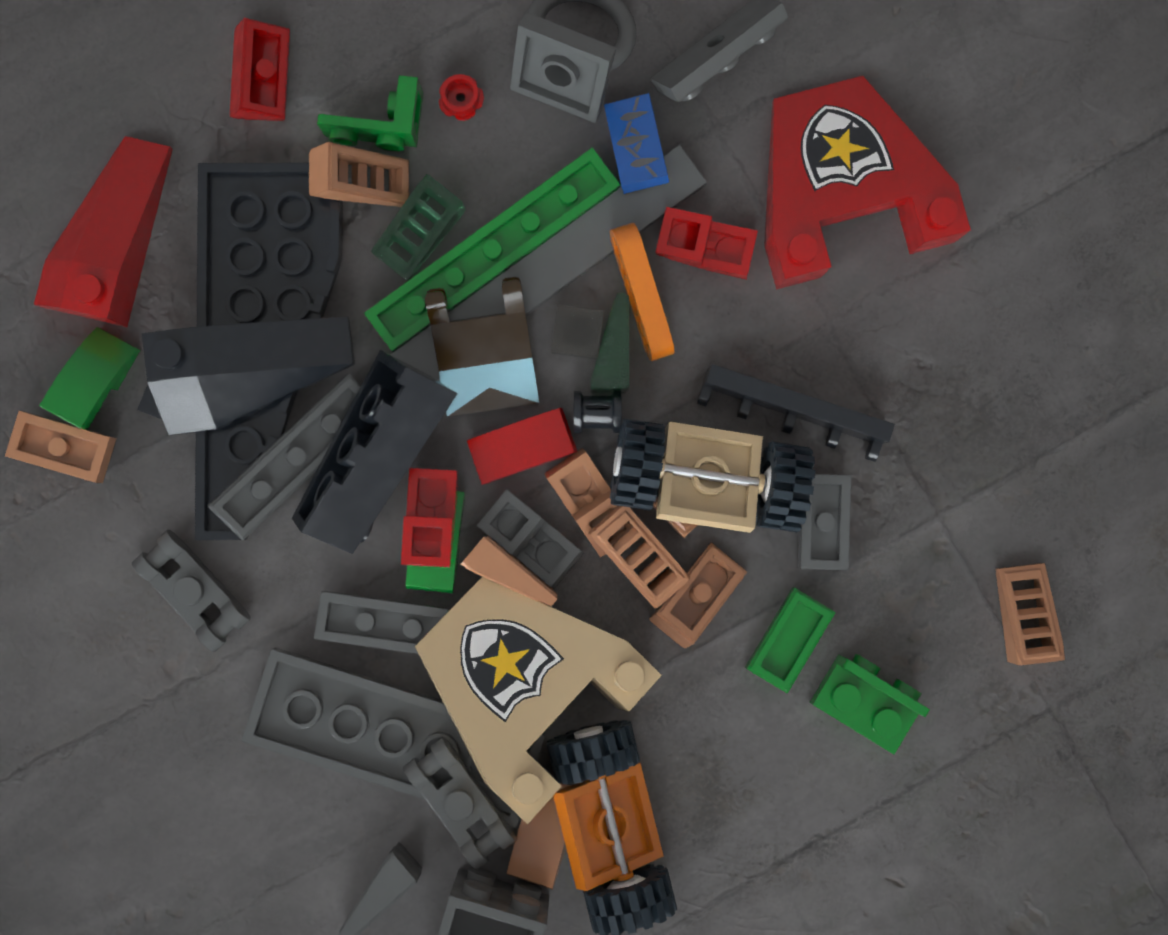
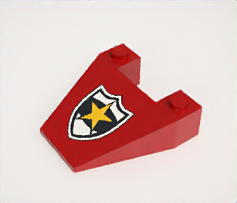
[764,76,971,290]

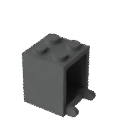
[438,867,549,935]

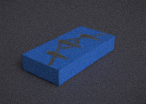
[604,93,669,194]

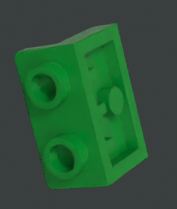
[810,654,930,755]

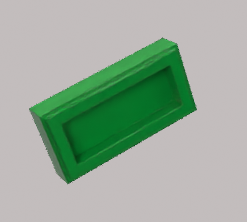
[745,587,836,694]

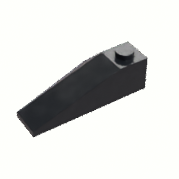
[142,316,355,436]

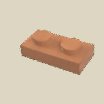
[5,411,117,483]

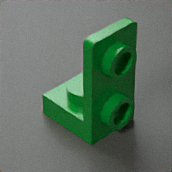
[317,75,423,151]

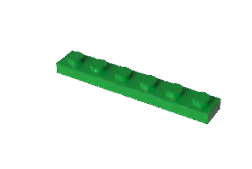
[364,147,620,352]

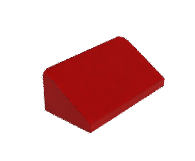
[230,18,290,121]

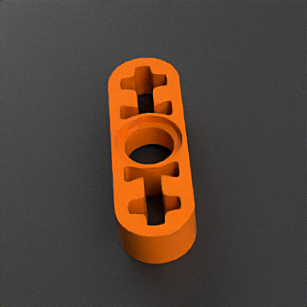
[610,222,675,361]

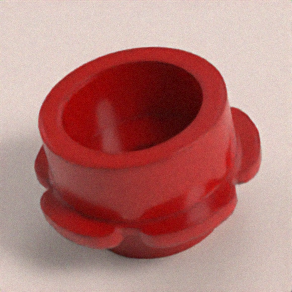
[438,74,484,121]

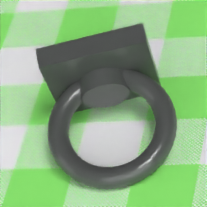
[510,0,636,123]

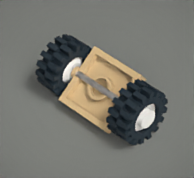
[610,418,815,533]

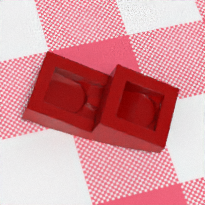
[656,207,758,280]
[467,408,578,485]
[401,468,459,567]

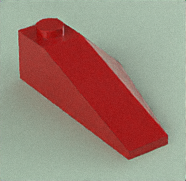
[34,136,173,327]

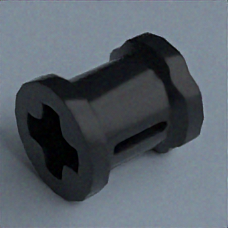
[574,391,622,433]

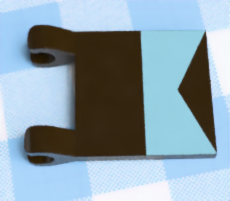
[425,276,539,417]

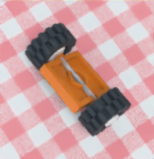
[546,720,677,935]

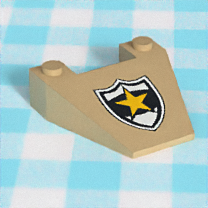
[415,576,662,824]

